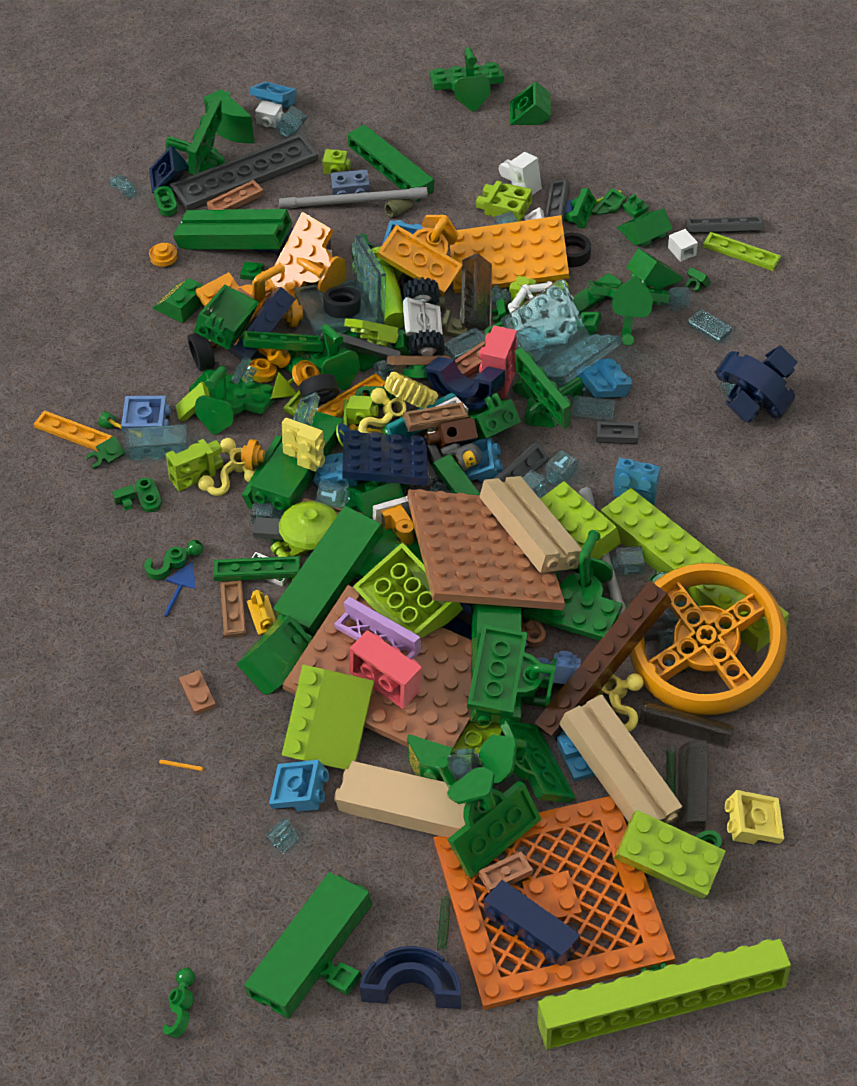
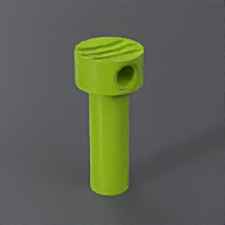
[362,247,405,329]

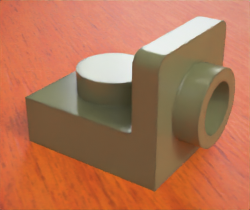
[441,310,470,339]

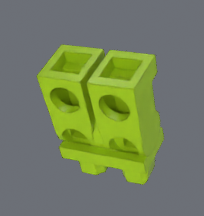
[476,181,532,222]
[165,439,224,492]

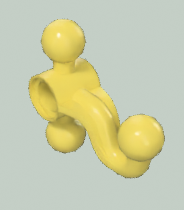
[358,388,406,433]
[198,438,256,496]
[595,673,644,732]

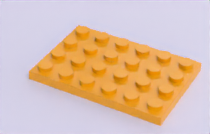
[450,215,570,293]

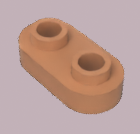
[521,608,546,648]

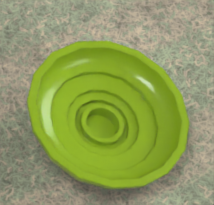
[279,501,338,550]

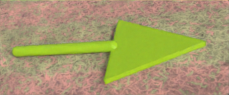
[271,372,296,399]

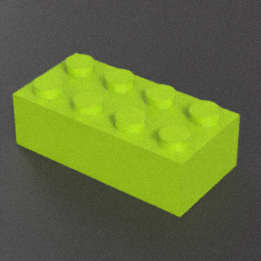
[540,481,621,559]
[614,810,726,899]

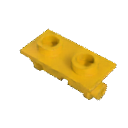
[247,590,276,636]

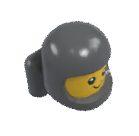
[441,443,482,472]

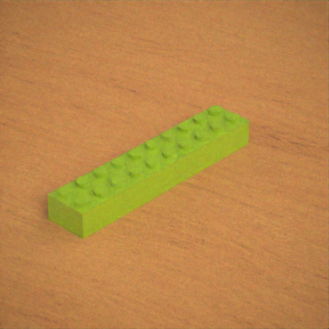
[600,488,789,653]
[537,939,791,1050]

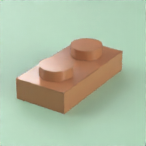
[179,670,216,715]
[479,851,533,893]

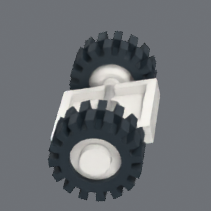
[403,277,445,356]

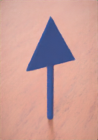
[164,561,196,616]

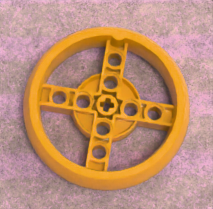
[629,563,787,715]

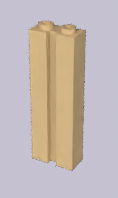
[480,476,582,573]
[559,694,683,824]
[334,761,466,837]

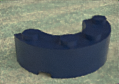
[726,345,798,423]
[714,351,795,418]
[425,356,505,411]
[360,946,461,1009]

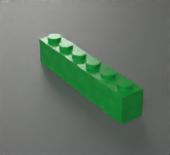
[347,124,434,202]

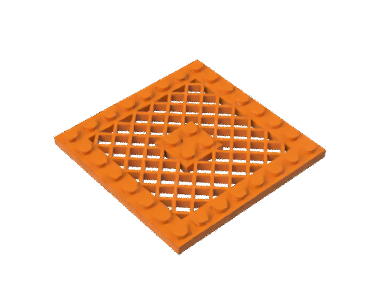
[433,796,675,1010]

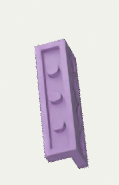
[334,597,422,659]

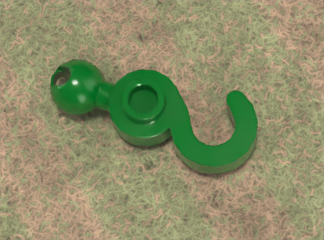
[144,540,204,580]
[163,967,195,1038]

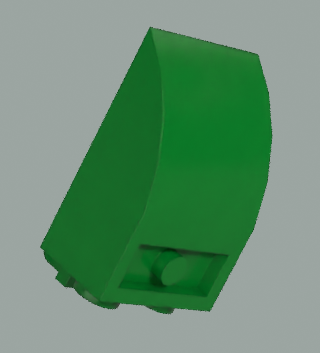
[203,89,255,143]
[194,284,259,350]
[468,393,521,439]
[236,615,313,695]

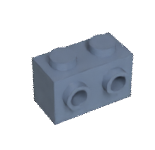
[330,170,370,195]

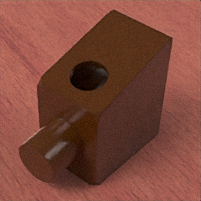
[426,417,478,449]

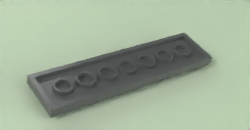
[170,134,318,210]

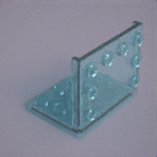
[294,235,386,335]
[501,279,623,384]

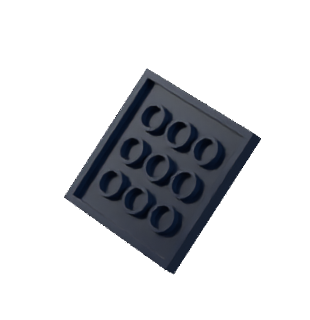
[342,430,428,486]

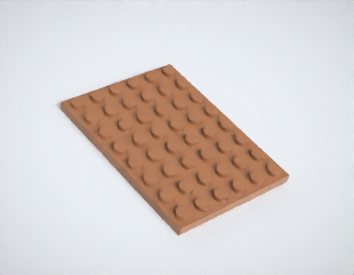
[407,489,565,610]
[283,585,472,750]

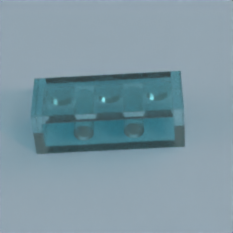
[125,424,189,461]

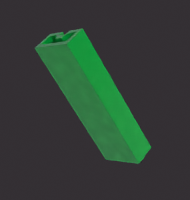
[173,209,293,249]
[251,408,343,511]
[273,506,384,637]
[471,603,521,726]
[244,872,372,1019]

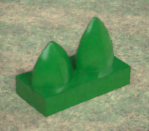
[564,188,597,229]

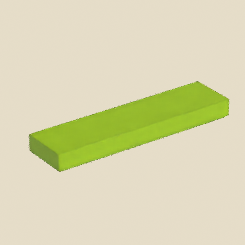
[703,232,781,271]

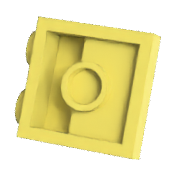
[282,418,325,472]
[725,790,784,844]

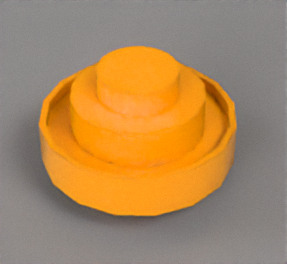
[149,243,178,267]
[282,299,303,327]
[247,358,277,383]
[292,360,320,386]
[241,439,265,470]

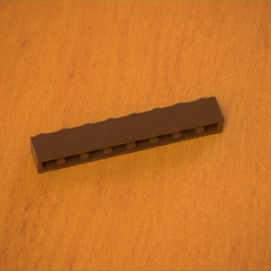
[534,580,672,742]

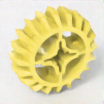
[384,372,439,409]

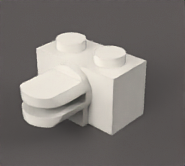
[499,152,542,195]

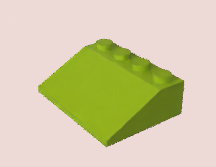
[353,542,463,638]
[282,664,375,770]

